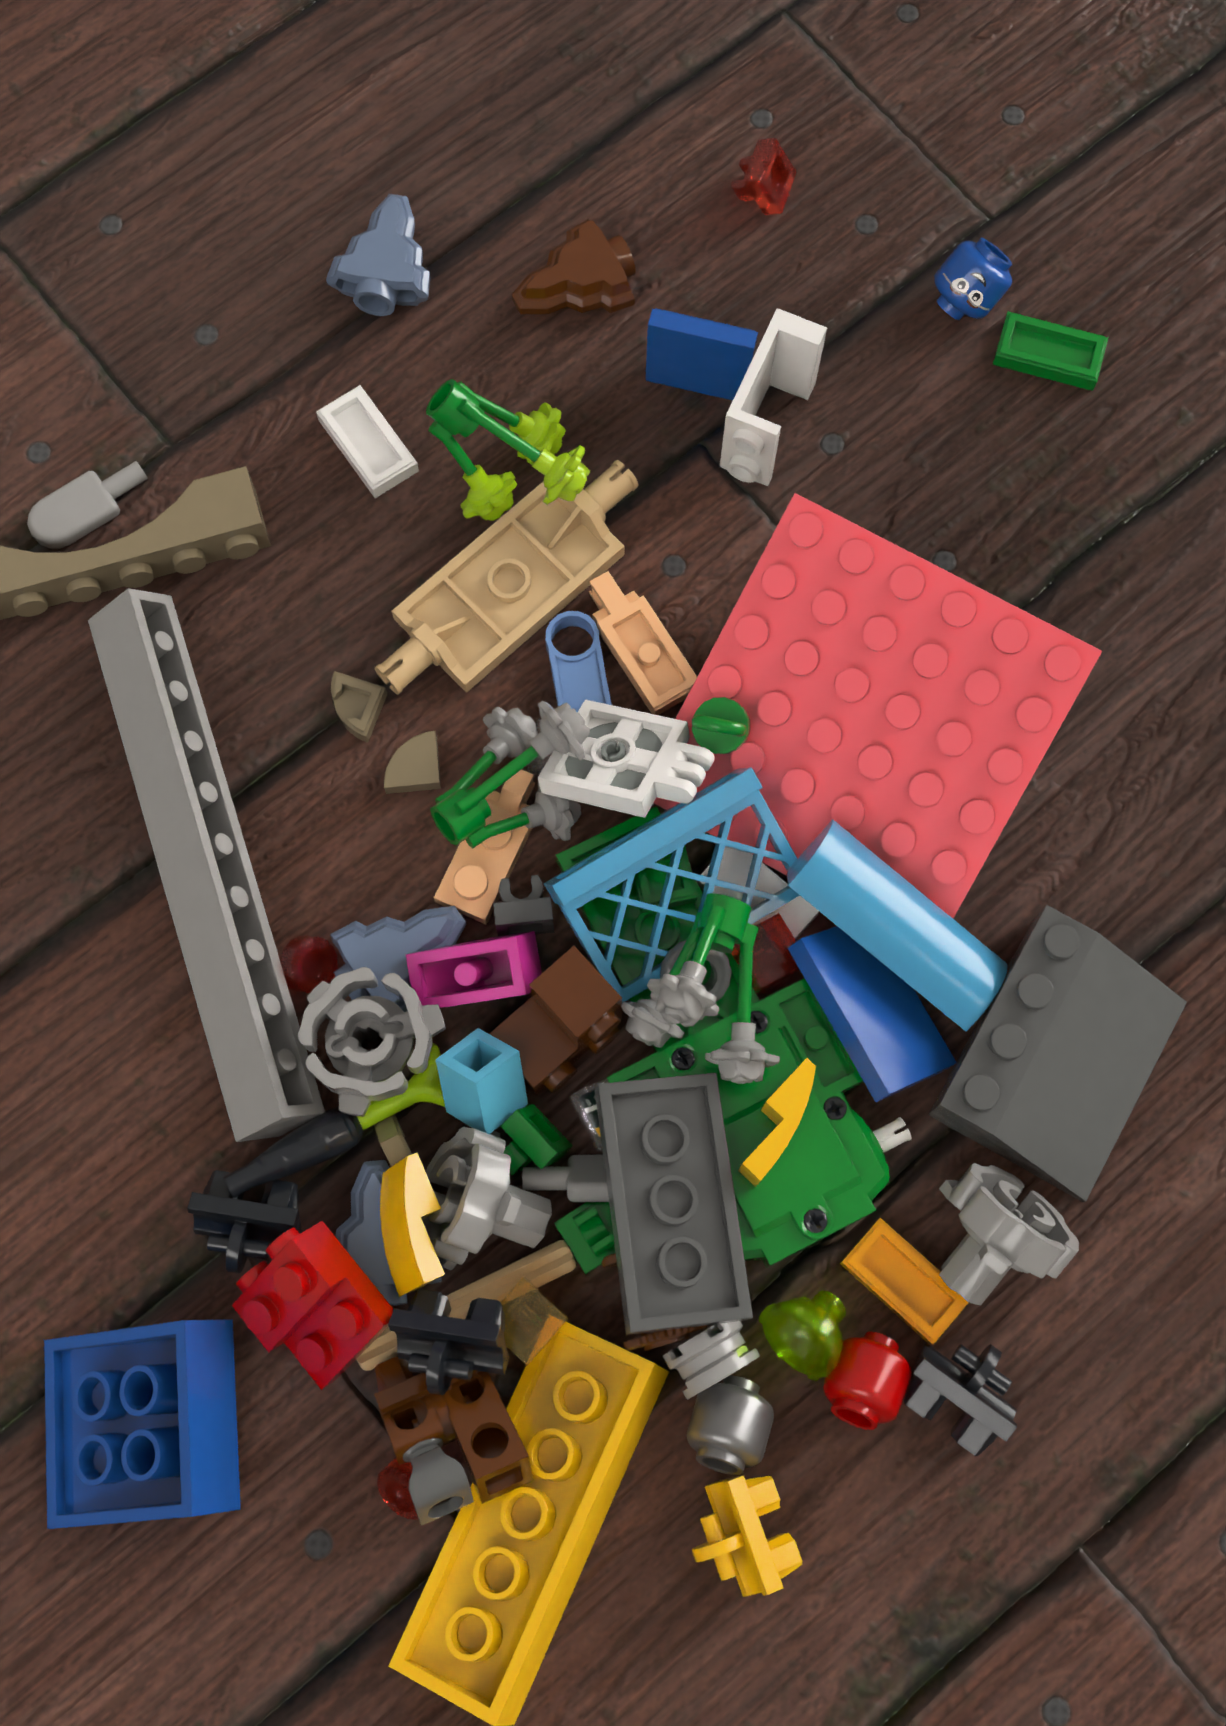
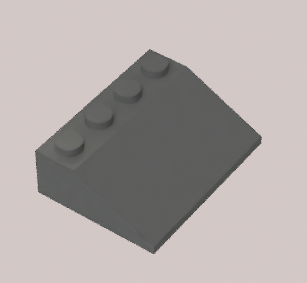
[928,905,1187,1203]

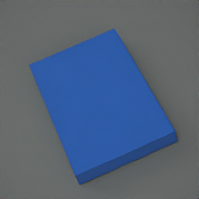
[788,926,957,1102]

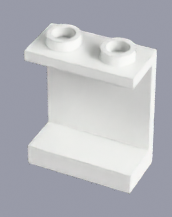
[720,308,827,486]

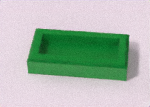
[992,311,1109,391]

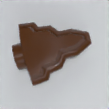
[512,219,636,314]

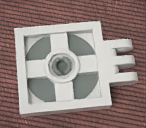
[537,700,715,818]

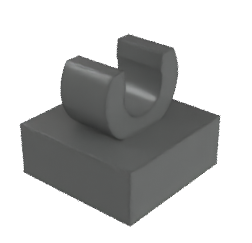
[493,875,555,937]

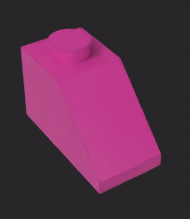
[405,931,542,1008]

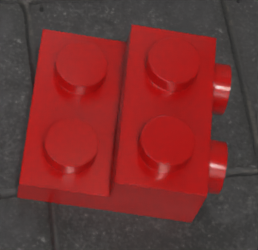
[232,1221,393,1390]

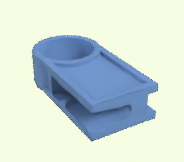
[545,611,612,712]

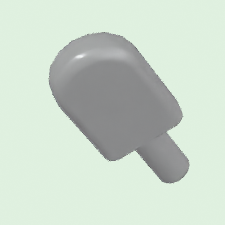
[27,461,148,549]
[522,1155,609,1202]

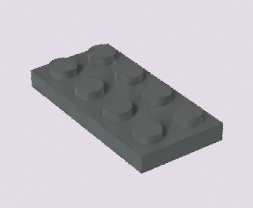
[595,1073,753,1335]

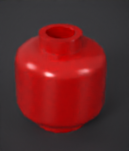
[823,1332,912,1430]

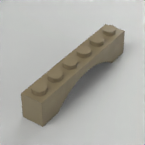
[0,466,271,620]

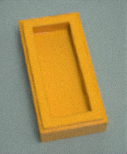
[840,1218,969,1345]

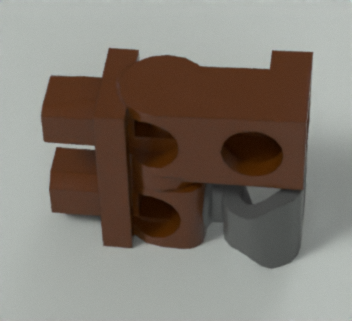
[374,1356,533,1526]

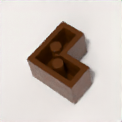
[490,946,622,1096]

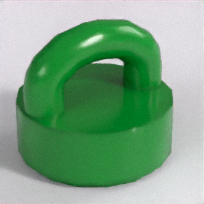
[692,697,750,754]

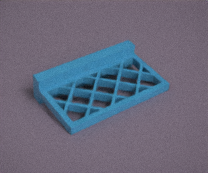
[544,767,800,1003]

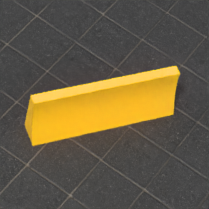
[389,1314,669,1726]

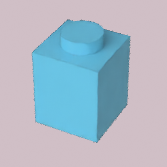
[435,1028,528,1134]

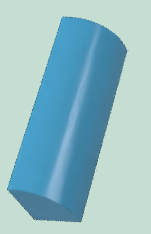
[787,819,1008,1032]

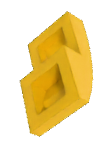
[738,1058,816,1187]
[380,1153,445,1297]

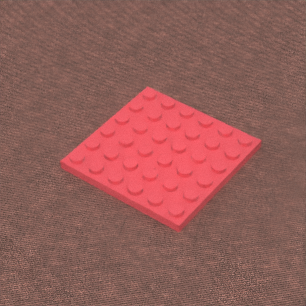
[654,493,1102,918]

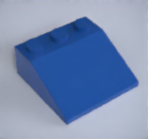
[44,1320,241,1529]

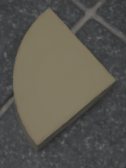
[331,671,388,743]
[384,731,441,794]
[374,1114,412,1167]

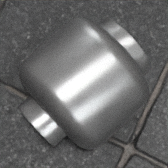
[687,1376,774,1475]

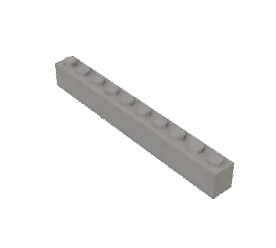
[88,588,325,1142]

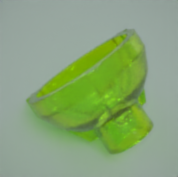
[759,1290,846,1381]

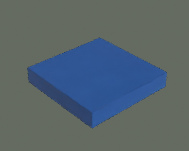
[646,308,758,401]

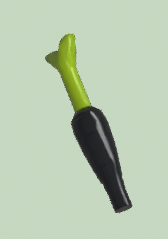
[223,1043,445,1198]

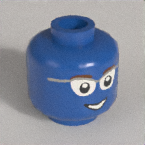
[934,238,1013,320]

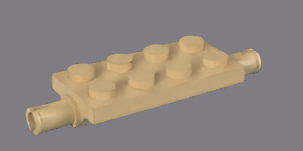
[375,460,639,695]

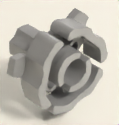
[298,967,446,1117]
[422,1127,552,1270]
[939,1163,1079,1305]

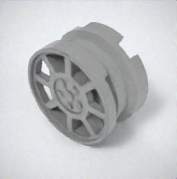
[663,1321,760,1400]

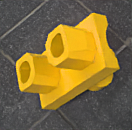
[692,1475,803,1597]

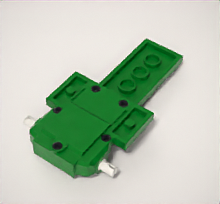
[556,807,912,1268]

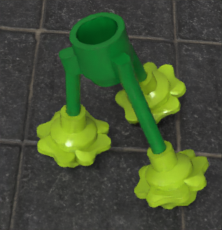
[426,379,590,521]

